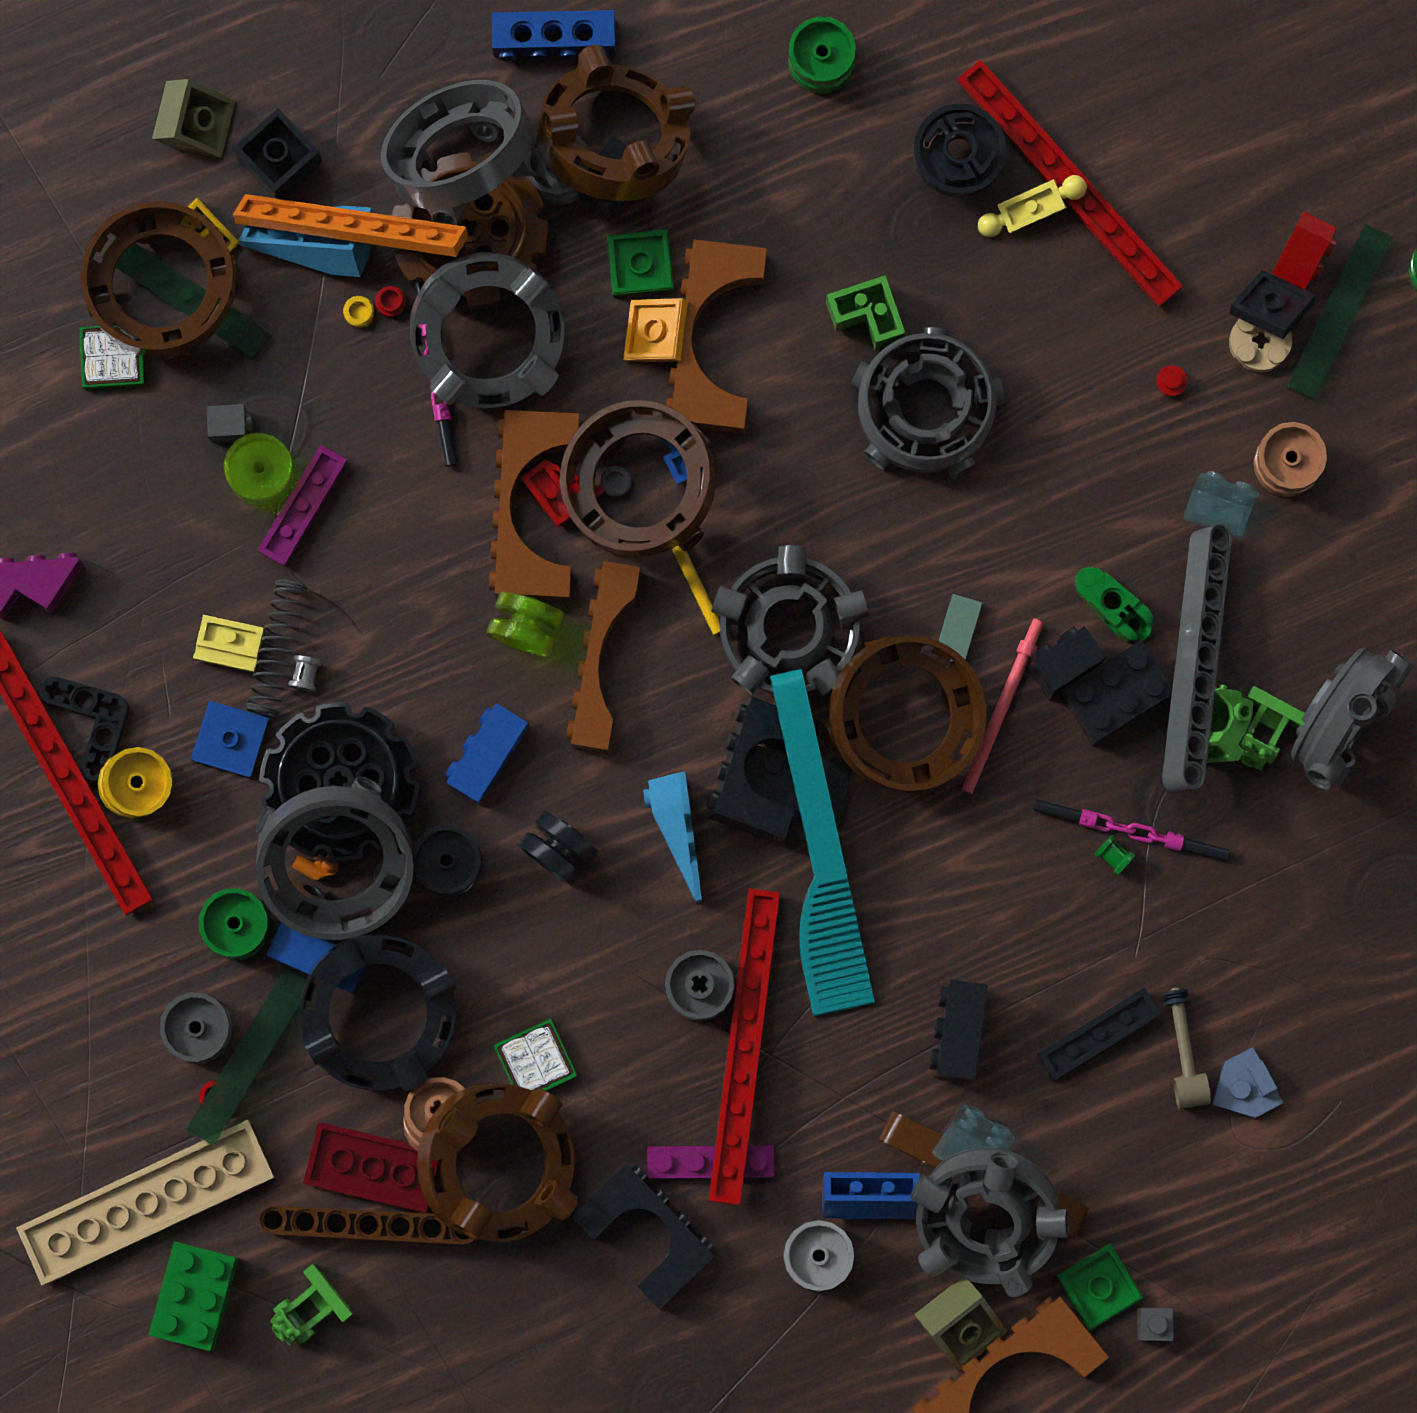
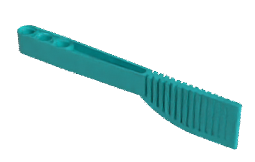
[770,669,875,1017]

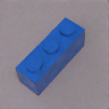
[445,703,529,806]
[266,922,369,995]
[822,1172,920,1219]

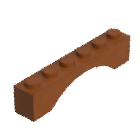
[566,561,641,754]

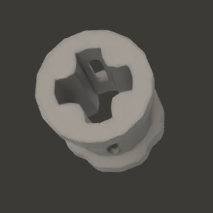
[288,655,322,692]

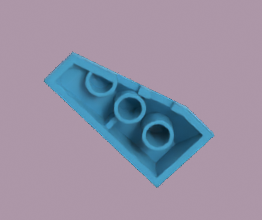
[238,206,373,277]
[643,772,702,904]

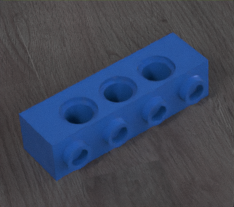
[492,10,616,61]

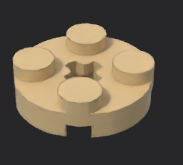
[1229,318,1292,372]

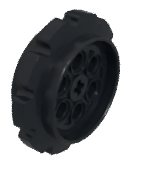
[259,702,421,863]

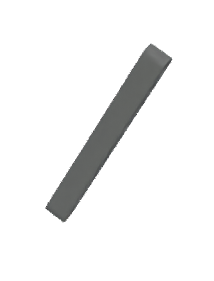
[1162,524,1232,794]

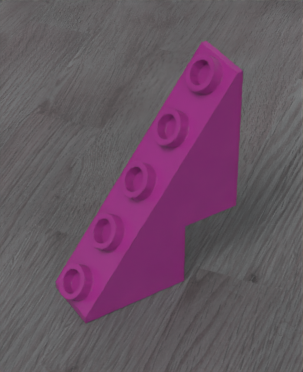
[0,553,84,620]

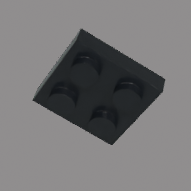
[1230,270,1316,339]

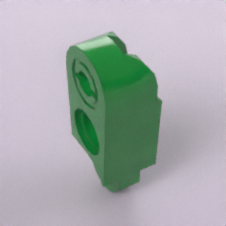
[1074,567,1154,645]

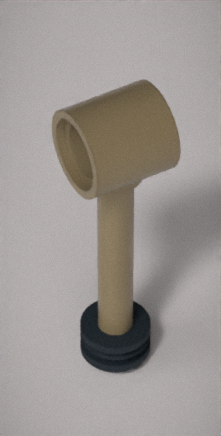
[1163,988,1211,1109]

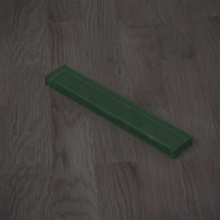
[1286,224,1393,401]
[101,237,271,360]
[186,968,305,1147]

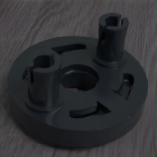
[913,104,1006,198]

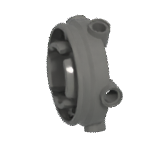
[850,327,1005,479]
[711,545,869,697]
[1291,648,1415,790]
[910,1148,1069,1297]

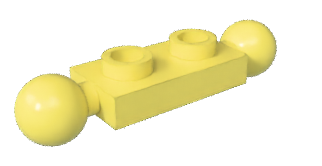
[978,175,1087,238]

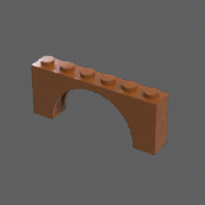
[666,239,767,435]
[489,410,580,602]
[911,1296,1109,1413]

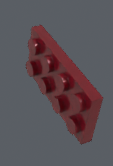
[303,1122,439,1213]

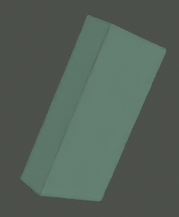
[935,594,982,659]

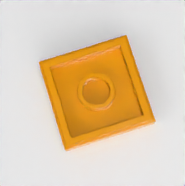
[623,298,688,362]

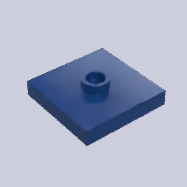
[191,701,270,778]

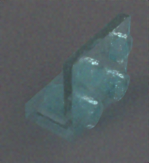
[1182,471,1260,539]
[931,1103,1015,1161]

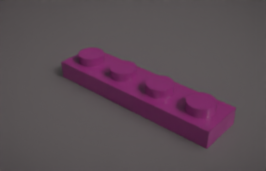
[257,445,348,567]
[647,1145,774,1179]

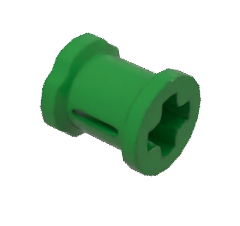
[1094,834,1136,875]

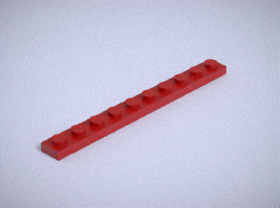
[957,59,1183,308]
[0,631,154,916]
[708,888,780,1206]

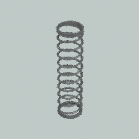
[245,579,308,717]

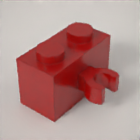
[1272,211,1337,290]

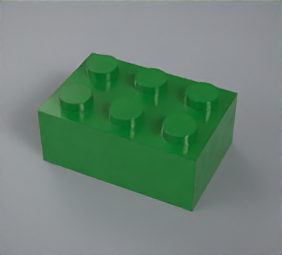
[149,1241,240,1351]

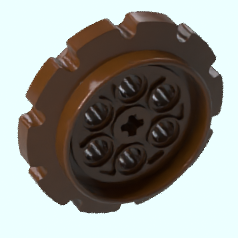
[392,153,548,310]

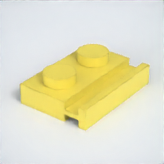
[193,615,265,673]

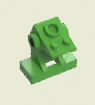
[1206,685,1254,763]
[1238,686,1305,771]
[270,1264,355,1346]

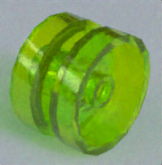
[224,433,296,508]
[486,592,564,656]

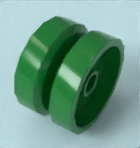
[788,16,856,94]
[199,888,272,960]

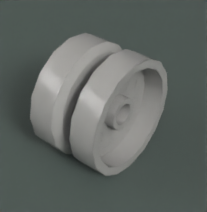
[783,1220,854,1291]

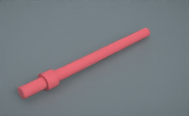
[961,618,1045,794]

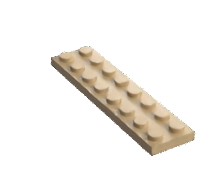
[16,1120,275,1286]

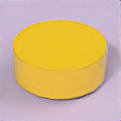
[343,296,375,328]

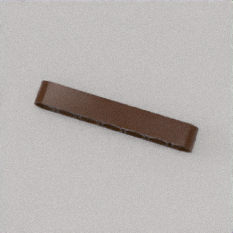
[878,1111,1089,1237]
[259,1206,476,1245]

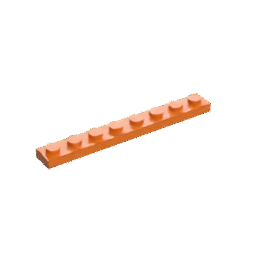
[233,194,468,257]

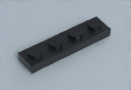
[1037,988,1161,1081]

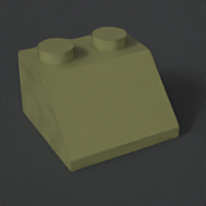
[152,79,236,158]
[914,1278,1008,1372]

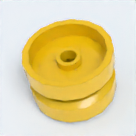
[97,747,172,819]

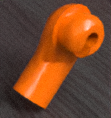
[292,854,339,881]

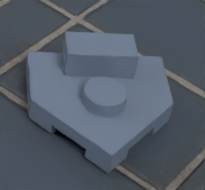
[1211,1047,1283,1118]

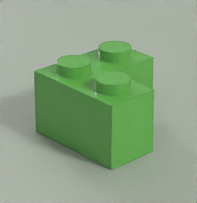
[826,276,905,351]

